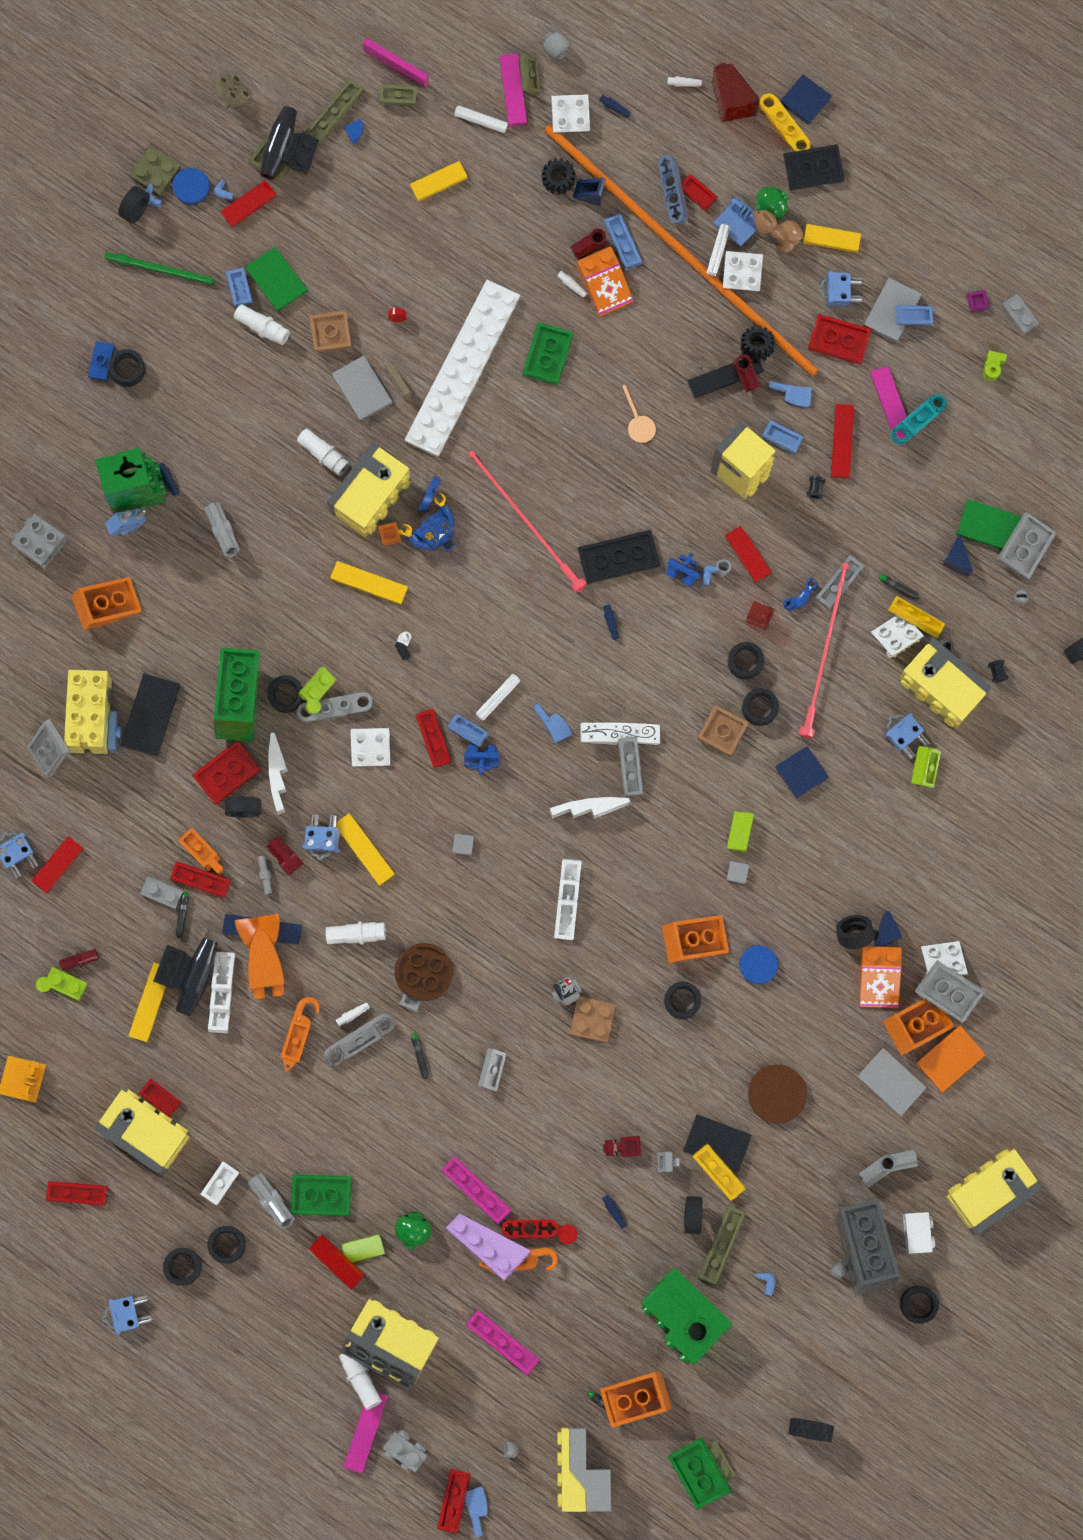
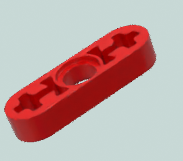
[502,1219,559,1238]

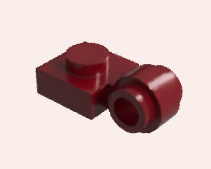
[603,1136,641,1157]

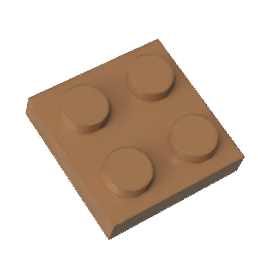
[309,310,352,353]
[697,705,749,757]
[569,997,616,1043]

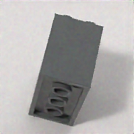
[835,1199,900,1297]

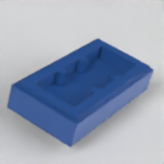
[88,341,115,382]

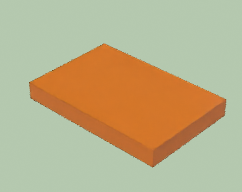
[916,1026,986,1093]

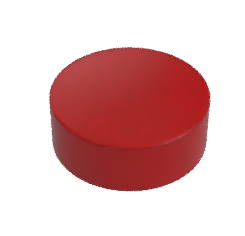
[388,308,407,322]
[558,1224,578,1244]

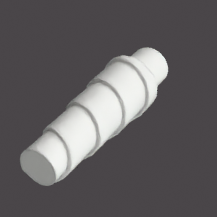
[667,76,702,87]
[557,271,587,298]
[336,1003,370,1027]

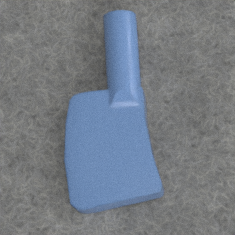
[769,381,812,408]
[533,703,572,744]
[465,1487,488,1538]

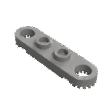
[297,692,373,723]
[324,1014,394,1066]

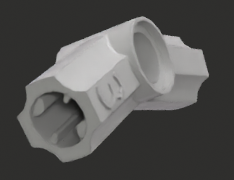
[204,502,240,557]
[858,1150,918,1188]
[248,1173,295,1229]

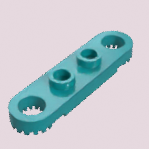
[890,394,947,445]

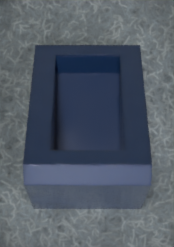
[573,178,606,206]
[943,536,973,577]
[873,910,902,947]

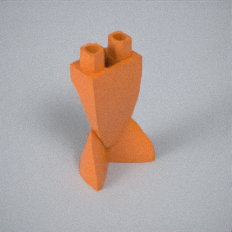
[235,914,286,999]

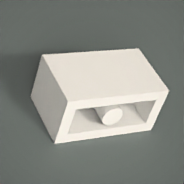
[903,1212,935,1254]

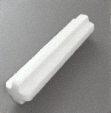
[455,106,507,133]
[707,224,730,276]
[476,674,520,720]

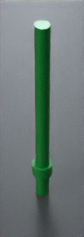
[104,252,214,285]

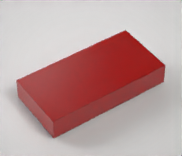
[681,174,718,212]
[138,1078,182,1117]

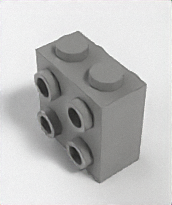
[11,514,67,570]
[383,1430,428,1473]

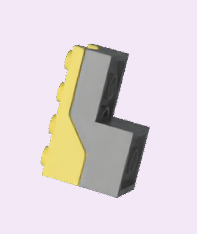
[557,1427,611,1512]

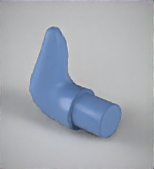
[214,179,234,201]
[146,183,162,208]
[702,565,719,586]
[755,1273,776,1296]

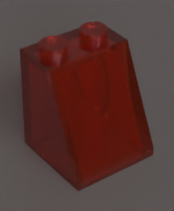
[712,63,760,122]

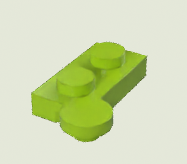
[298,666,336,714]
[36,967,88,1001]

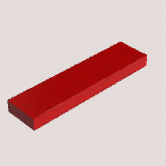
[830,404,854,479]

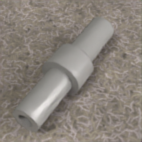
[258,856,272,895]

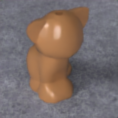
[751,210,803,254]

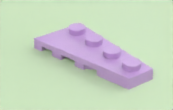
[446,1213,531,1281]

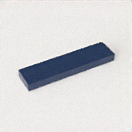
[222,914,302,945]

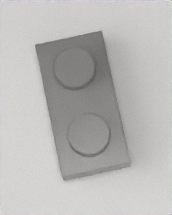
[1001,294,1039,335]
[140,876,184,910]
[478,1048,506,1092]

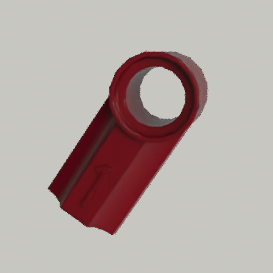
[570,229,606,260]
[732,354,761,393]
[266,836,304,876]

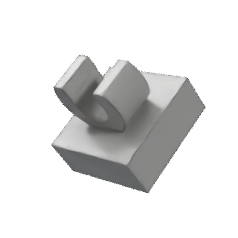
[657,1152,680,1173]

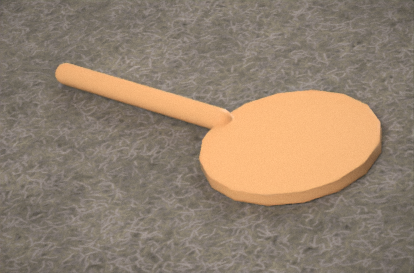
[622,385,656,443]

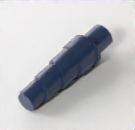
[599,95,631,118]
[159,463,179,496]
[603,605,619,640]
[601,1195,627,1229]

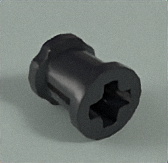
[806,476,826,499]
[988,660,1009,683]

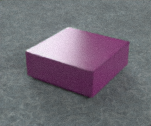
[966,290,989,313]

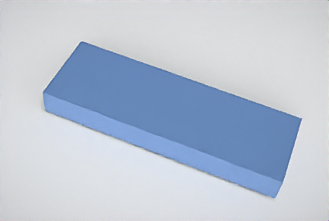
[603,213,642,271]

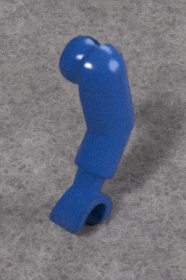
[783,577,818,611]

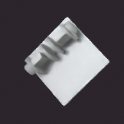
[551,94,590,133]
[723,251,763,291]
[871,615,924,658]
[350,728,390,766]
[921,941,968,975]

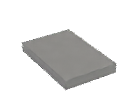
[864,278,922,343]
[332,355,393,422]
[997,512,1057,580]
[27,719,69,778]
[915,960,985,1023]
[857,1048,927,1117]

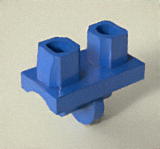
[666,553,702,587]
[464,745,499,775]

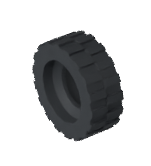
[788,1418,834,1442]

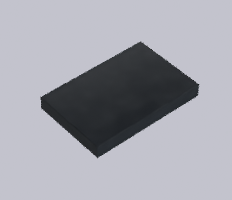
[783,144,845,191]
[683,1114,752,1172]

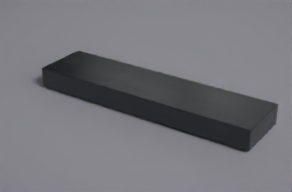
[687,357,764,399]

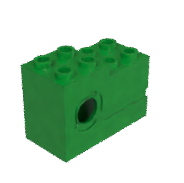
[95,447,167,514]
[213,648,260,742]
[640,1267,733,1365]

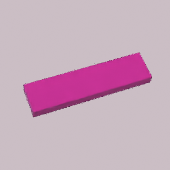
[363,38,429,88]
[500,53,527,126]
[870,366,907,439]
[441,1156,512,1225]
[466,1310,540,1376]
[343,1392,388,1473]

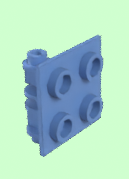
[713,197,757,247]

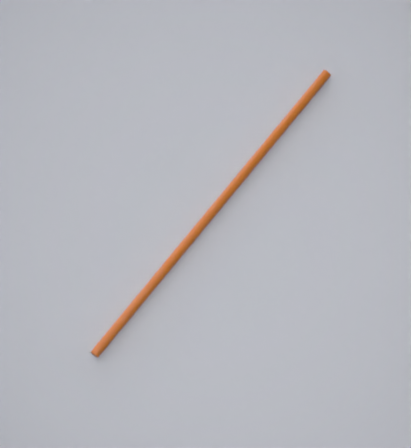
[544,124,818,377]

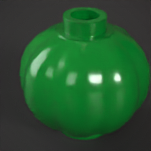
[754,186,789,220]
[394,1211,432,1249]

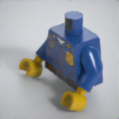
[398,492,456,552]

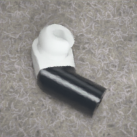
[395,631,411,661]

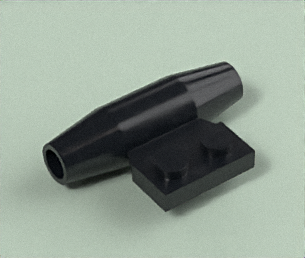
[260,106,319,180]
[153,938,218,1016]

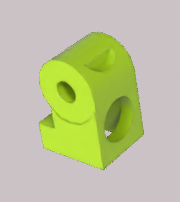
[983,350,1007,382]

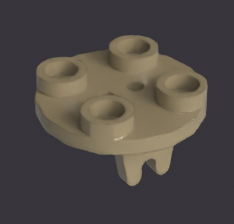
[215,74,250,109]

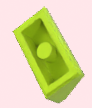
[911,746,941,788]
[726,811,754,853]
[341,1234,385,1262]

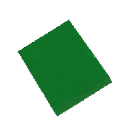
[245,247,308,312]
[522,322,574,386]
[956,499,1022,550]
[290,1174,352,1216]
[668,1437,732,1510]

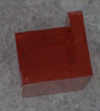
[745,601,775,630]

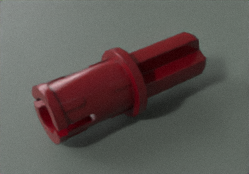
[59,948,99,971]

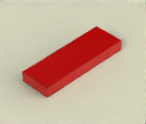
[220,180,276,228]
[725,526,771,583]
[415,709,452,769]
[31,836,84,893]
[170,861,231,898]
[46,1181,108,1206]
[309,1234,365,1290]
[437,1469,471,1534]

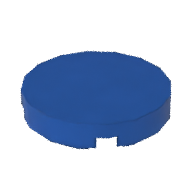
[172,168,210,205]
[418,476,440,512]
[739,945,778,984]

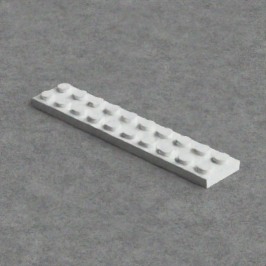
[404,280,520,458]

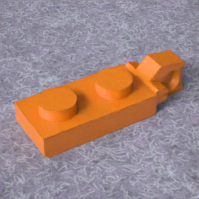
[177,827,224,875]

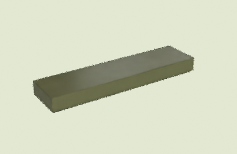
[305,79,365,146]
[698,1205,746,1286]

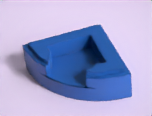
[344,119,363,144]

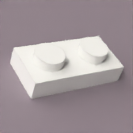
[200,1162,239,1205]

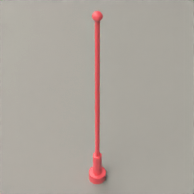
[468,451,587,593]
[798,562,849,739]

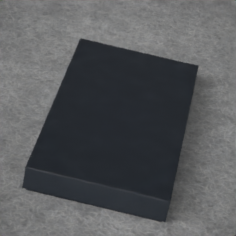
[577,530,660,585]
[120,673,180,757]

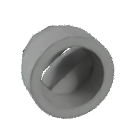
[716,559,731,576]
[1013,590,1029,606]
[830,1261,847,1278]
[504,1441,520,1458]

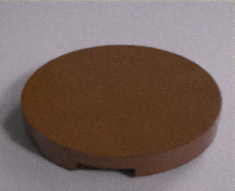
[395,943,453,1001]
[748,1065,807,1124]

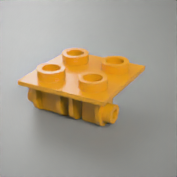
[0,1056,46,1103]

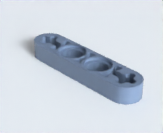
[658,155,688,225]

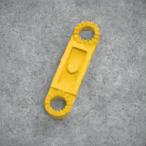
[759,93,811,152]

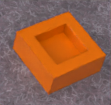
[378,522,401,546]

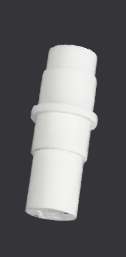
[234,304,290,345]
[297,429,350,476]
[326,921,386,945]
[339,1354,382,1410]

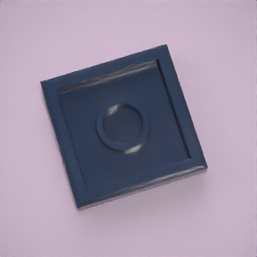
[780,74,832,125]
[775,746,829,799]

